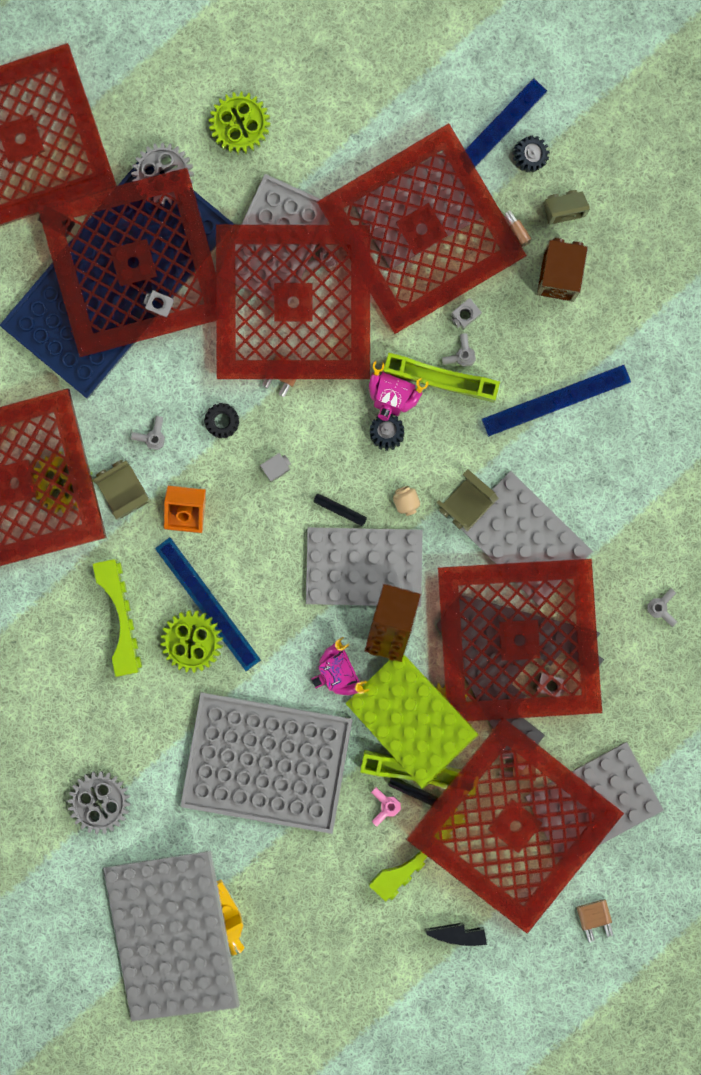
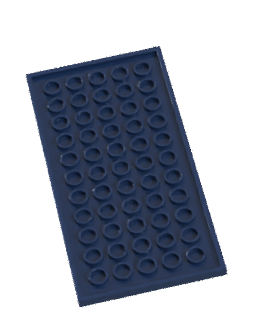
[0,151,234,399]

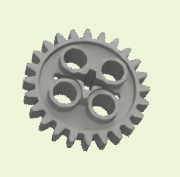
[131,142,194,206]
[67,771,131,834]

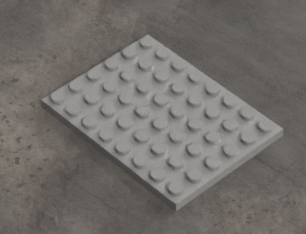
[180,692,352,834]
[103,850,240,1021]

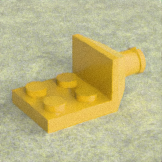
[217,879,245,956]

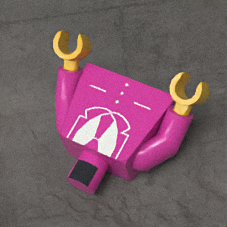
[368,361,429,421]

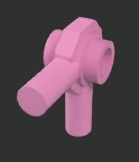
[371,787,401,826]

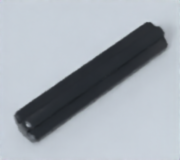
[313,494,367,526]
[388,777,443,809]

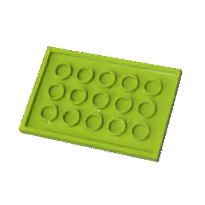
[345,654,479,789]

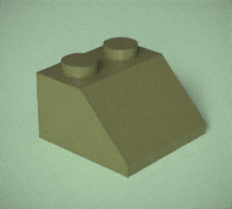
[544,190,590,225]

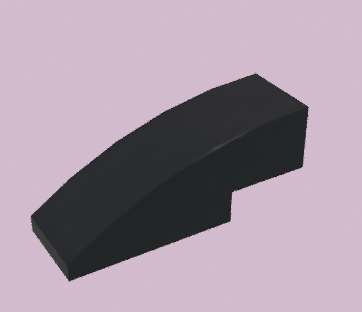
[425,922,487,946]

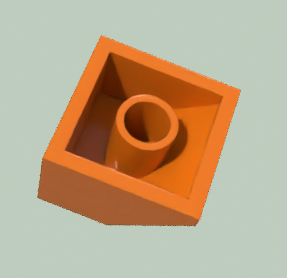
[164,486,206,533]

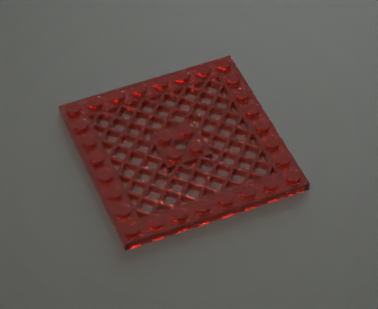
[0,43,117,226]
[317,123,527,335]
[37,168,228,357]
[216,224,370,380]
[0,388,107,567]
[438,559,602,721]
[406,717,624,934]

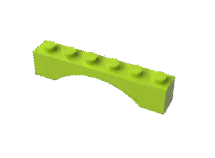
[384,352,500,403]
[93,559,142,677]
[360,750,478,796]
[369,799,465,902]

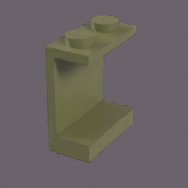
[93,460,151,520]
[436,469,499,532]

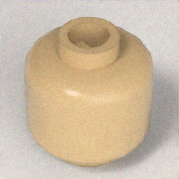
[393,486,421,516]

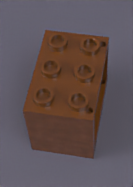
[537,238,588,302]
[364,583,421,662]

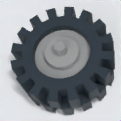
[512,135,550,173]
[370,414,404,451]

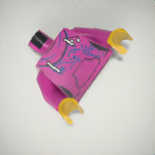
[311,637,369,696]

